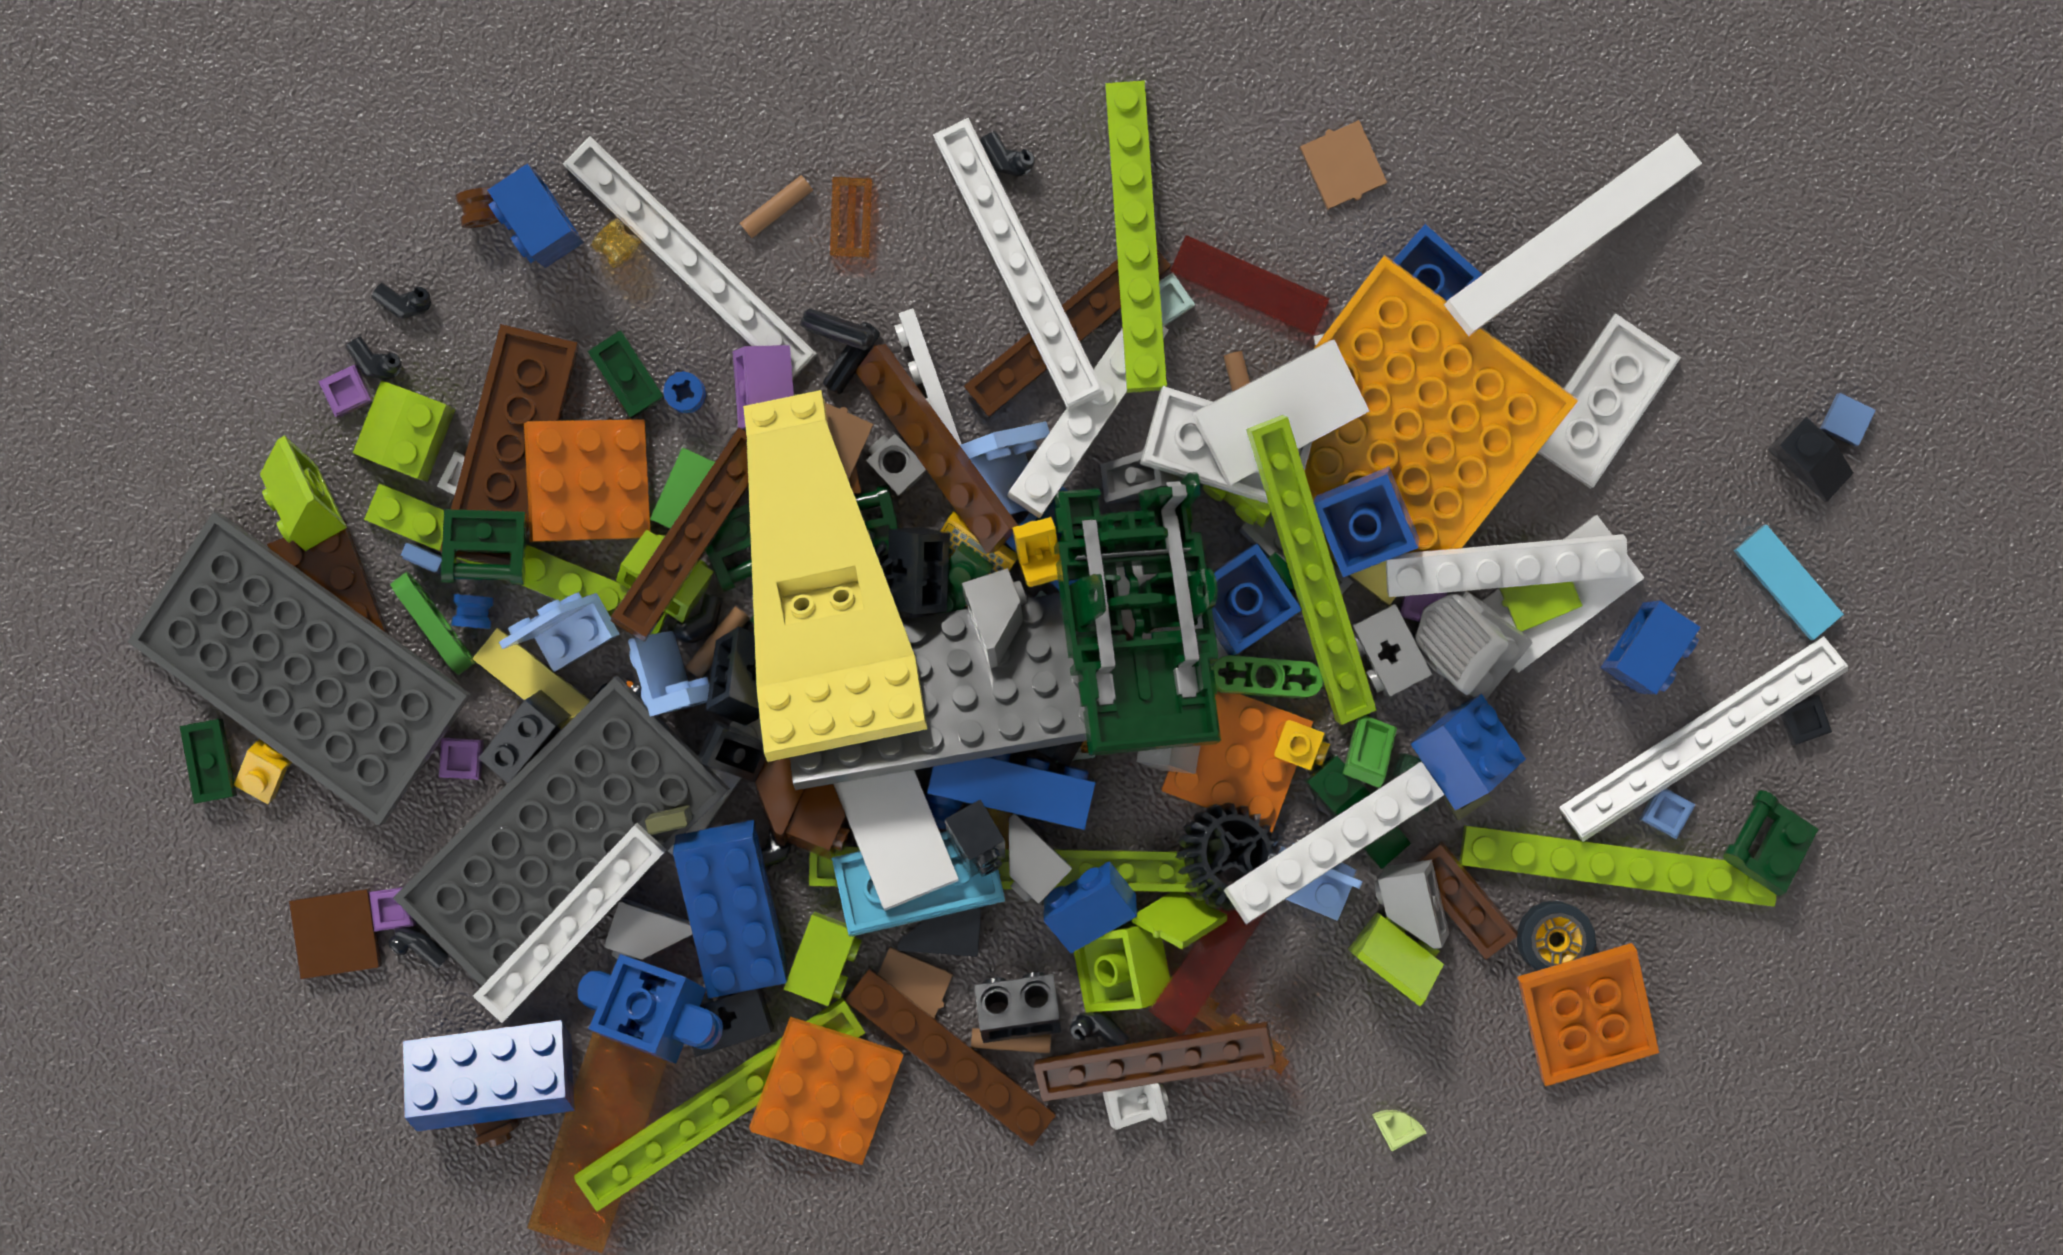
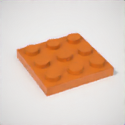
[524,419,650,542]
[1161,691,1313,832]
[1517,943,1659,1086]
[749,1017,903,1165]

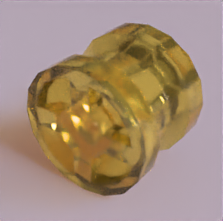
[590,218,641,269]

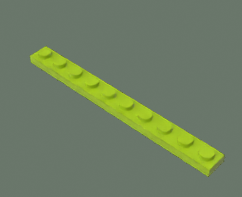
[809,846,1198,892]

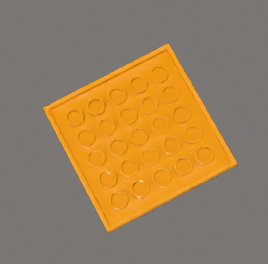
[1305,255,1578,553]

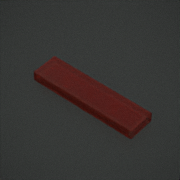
[1169,235,1330,336]
[1148,906,1268,1034]

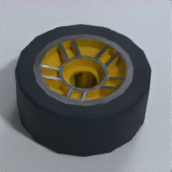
[1517,901,1596,971]

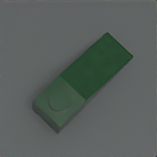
[1303,754,1411,869]

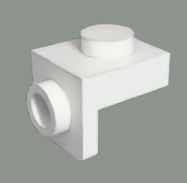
[1103,1083,1169,1130]

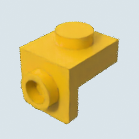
[1012,517,1060,587]
[1274,720,1330,771]
[234,738,292,804]

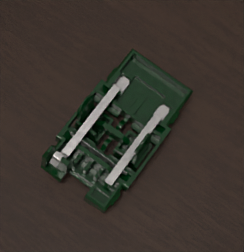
[1054,472,1221,756]

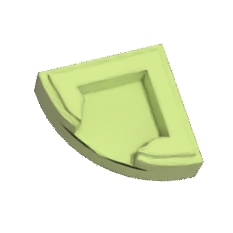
[1372,1110,1426,1151]

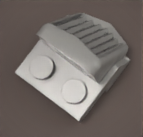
[1415,591,1533,699]

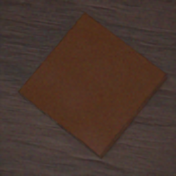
[289,888,382,979]

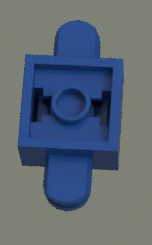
[577,954,723,1064]

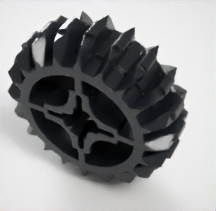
[1175,803,1279,911]

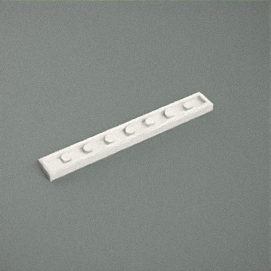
[933,118,1104,411]
[1444,133,1702,336]
[563,136,817,380]
[1559,636,1848,842]

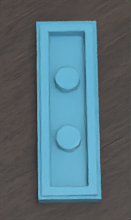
[1733,524,1844,640]

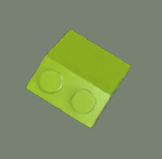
[353,380,456,482]
[260,435,347,551]
[1348,912,1444,1007]
[1074,923,1174,1012]

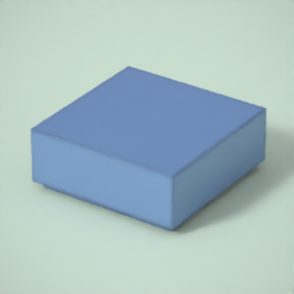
[1820,393,1876,446]
[400,543,442,574]
[1639,788,1695,839]

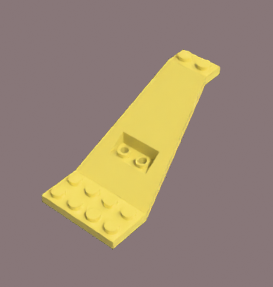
[743,390,927,762]

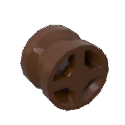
[456,187,499,228]

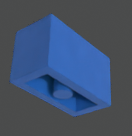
[1044,861,1137,953]

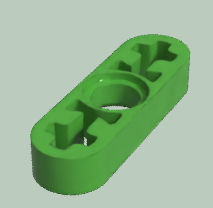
[390,571,475,675]
[1210,655,1323,699]

